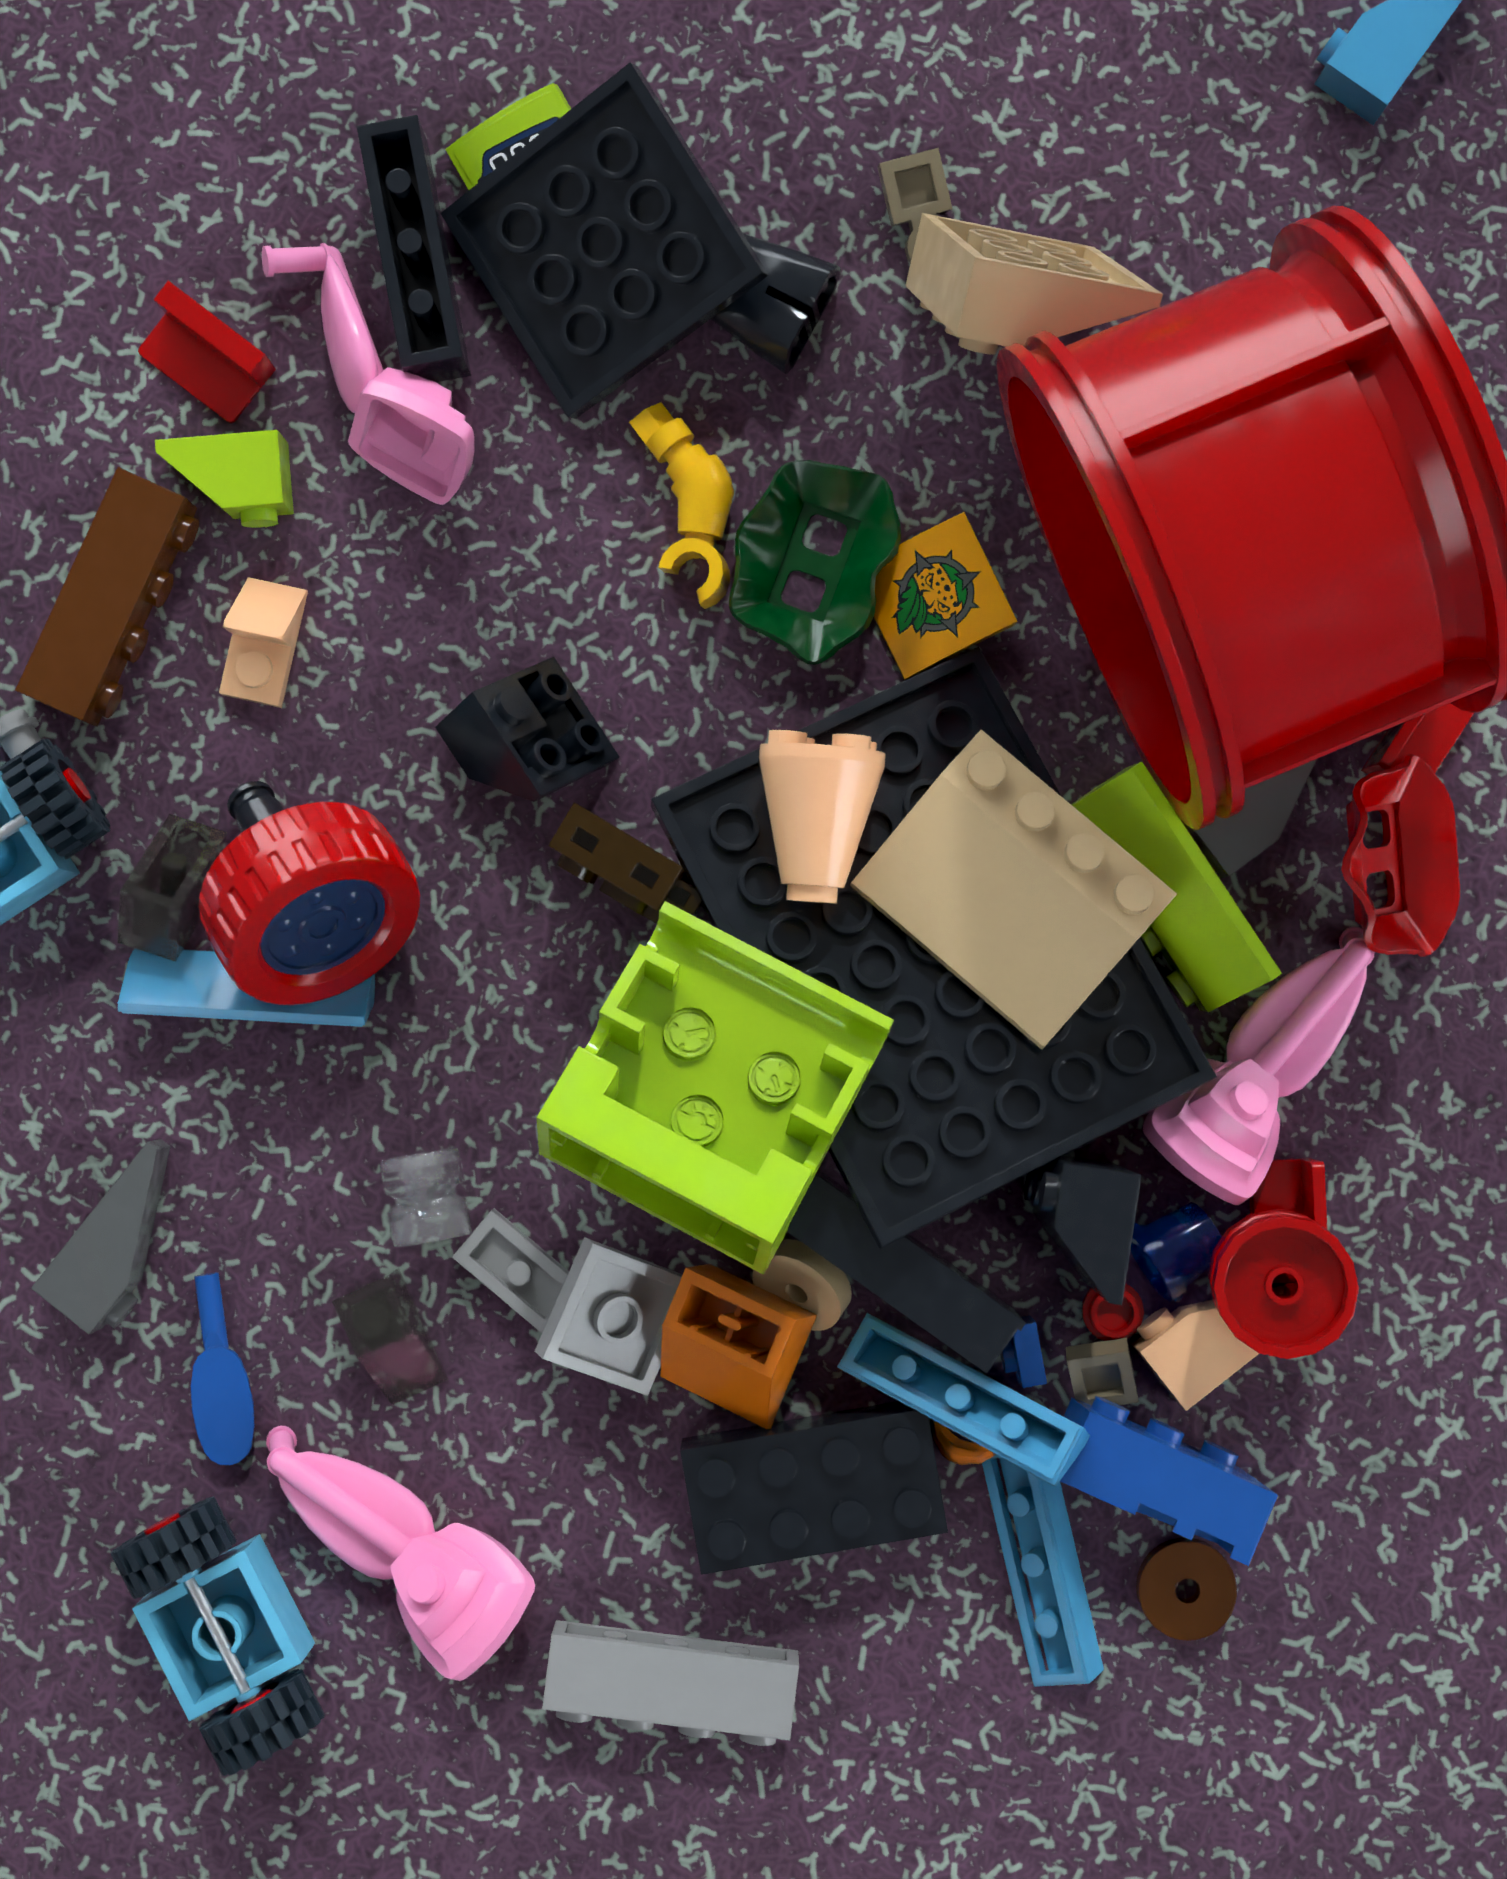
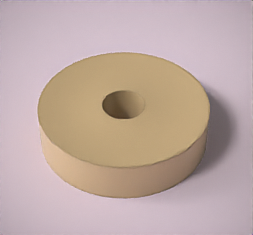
[753,1239,852,1331]

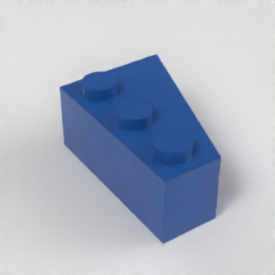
[1060,1396,1278,1566]

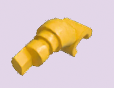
[629,402,734,609]

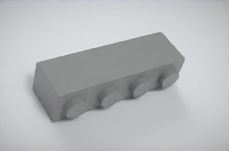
[542,1620,799,1746]

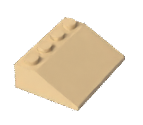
[906,213,1163,354]
[850,729,1177,1049]

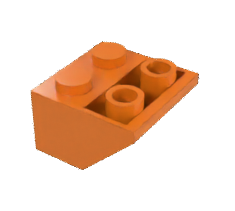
[660,1264,817,1429]

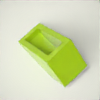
[155,430,294,528]

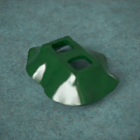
[729,460,901,665]

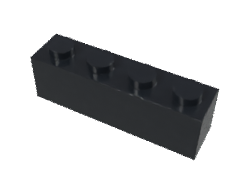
[356,115,471,382]

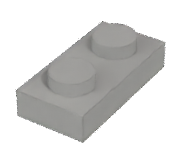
[452,1208,569,1333]

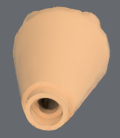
[759,730,886,904]

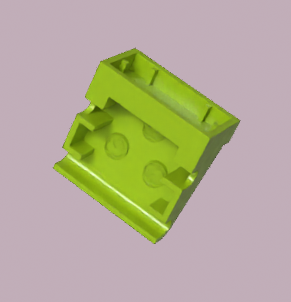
[536,901,894,1275]

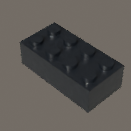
[680,1401,948,1575]

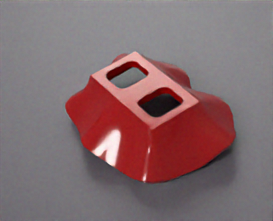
[1341,754,1460,957]

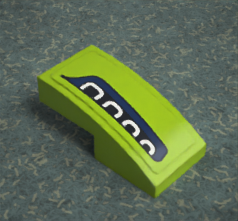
[445,83,571,190]

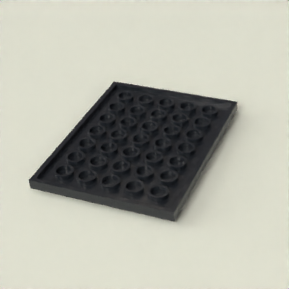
[651,647,1217,1249]

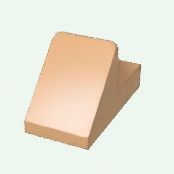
[219,577,308,708]

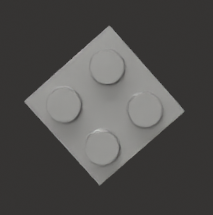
[534,1237,683,1396]

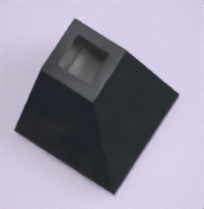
[435,657,620,802]

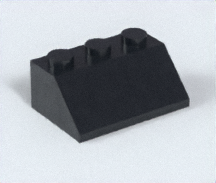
[1024,1155,1141,1305]

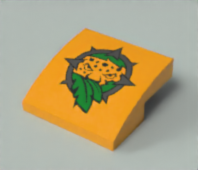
[874,512,1018,680]

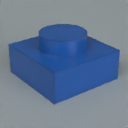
[1000,1315,1047,1388]

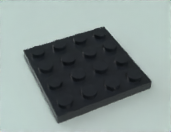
[440,62,769,419]

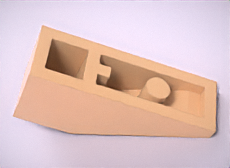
[1131,1285,1285,1411]

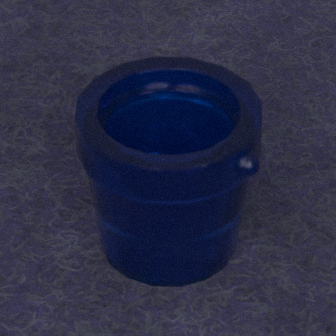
[1130,1202,1222,1302]

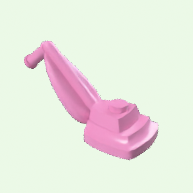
[262,243,474,505]
[1143,927,1375,1205]
[266,1426,535,1681]

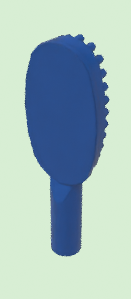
[191,1272,255,1465]

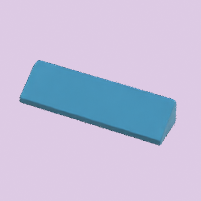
[118,947,375,1027]
[837,1313,1090,1487]
[982,1455,1104,1687]

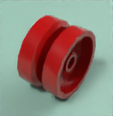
[1208,1209,1359,1359]

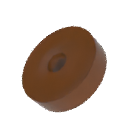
[1136,1538,1237,1641]

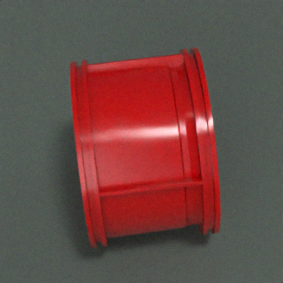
[997,206,1507,830]

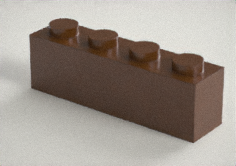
[15,467,199,727]

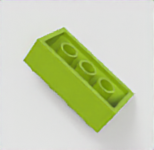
[1071,761,1282,1012]

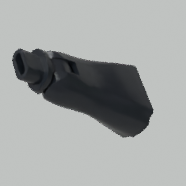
[711,233,841,374]

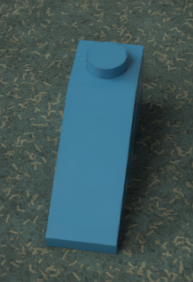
[1315,0,1462,125]

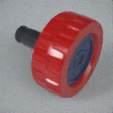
[199,781,420,1005]

